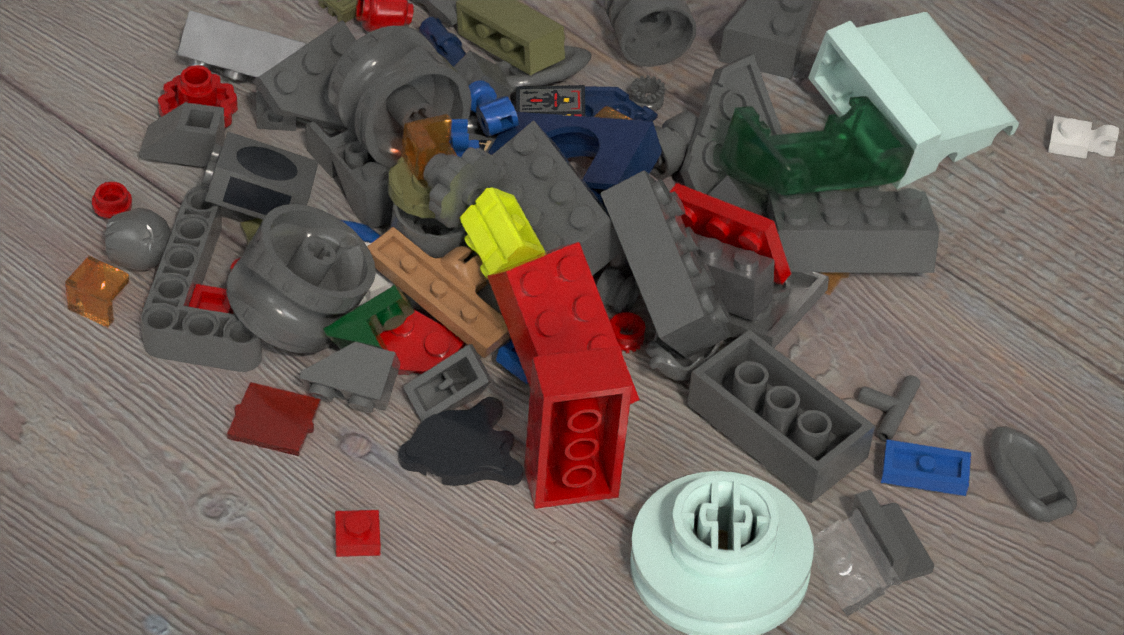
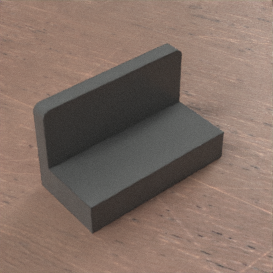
[849,490,934,586]

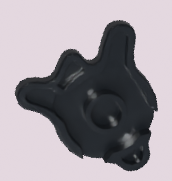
[398,397,524,486]

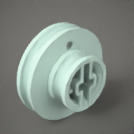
[630,471,814,635]

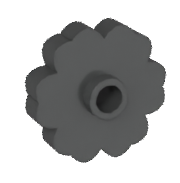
[424,147,500,228]

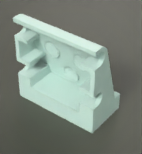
[808,12,1019,189]

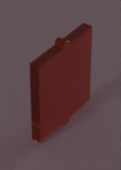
[227,382,321,456]

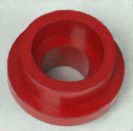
[92,182,132,219]

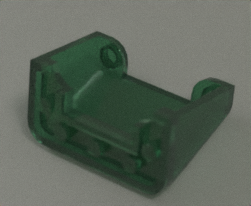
[719,96,914,195]

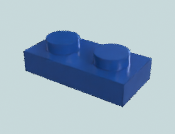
[881,440,971,496]

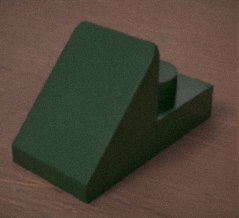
[323,285,415,351]

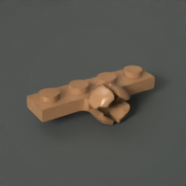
[367,227,510,358]

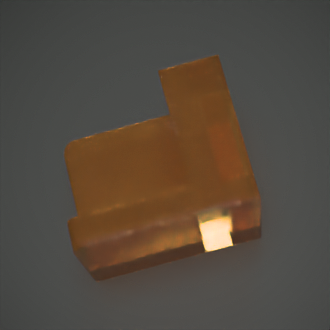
[401,114,458,180]
[65,256,129,327]

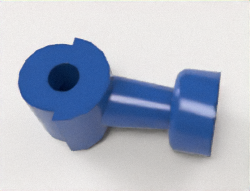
[469,80,519,137]

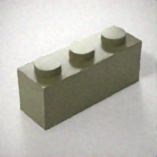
[456,0,565,76]

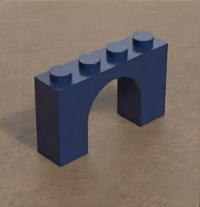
[488,112,662,210]

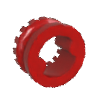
[610,312,646,354]

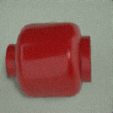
[356,0,414,32]

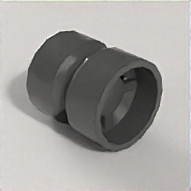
[650,111,698,179]

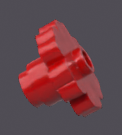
[158,65,238,128]

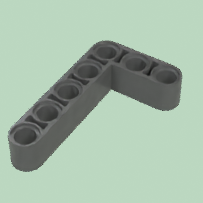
[141,186,262,372]

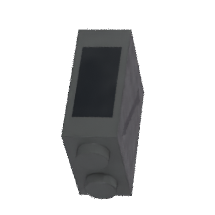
[202,132,319,220]

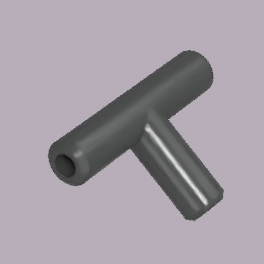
[858,375,921,441]

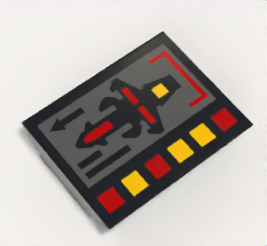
[516,85,586,116]

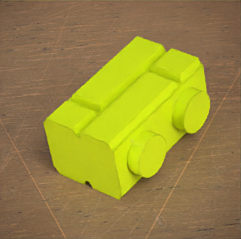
[460,187,545,279]

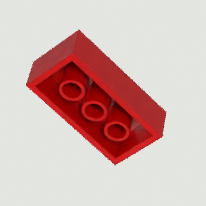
[487,242,640,404]
[524,346,632,509]

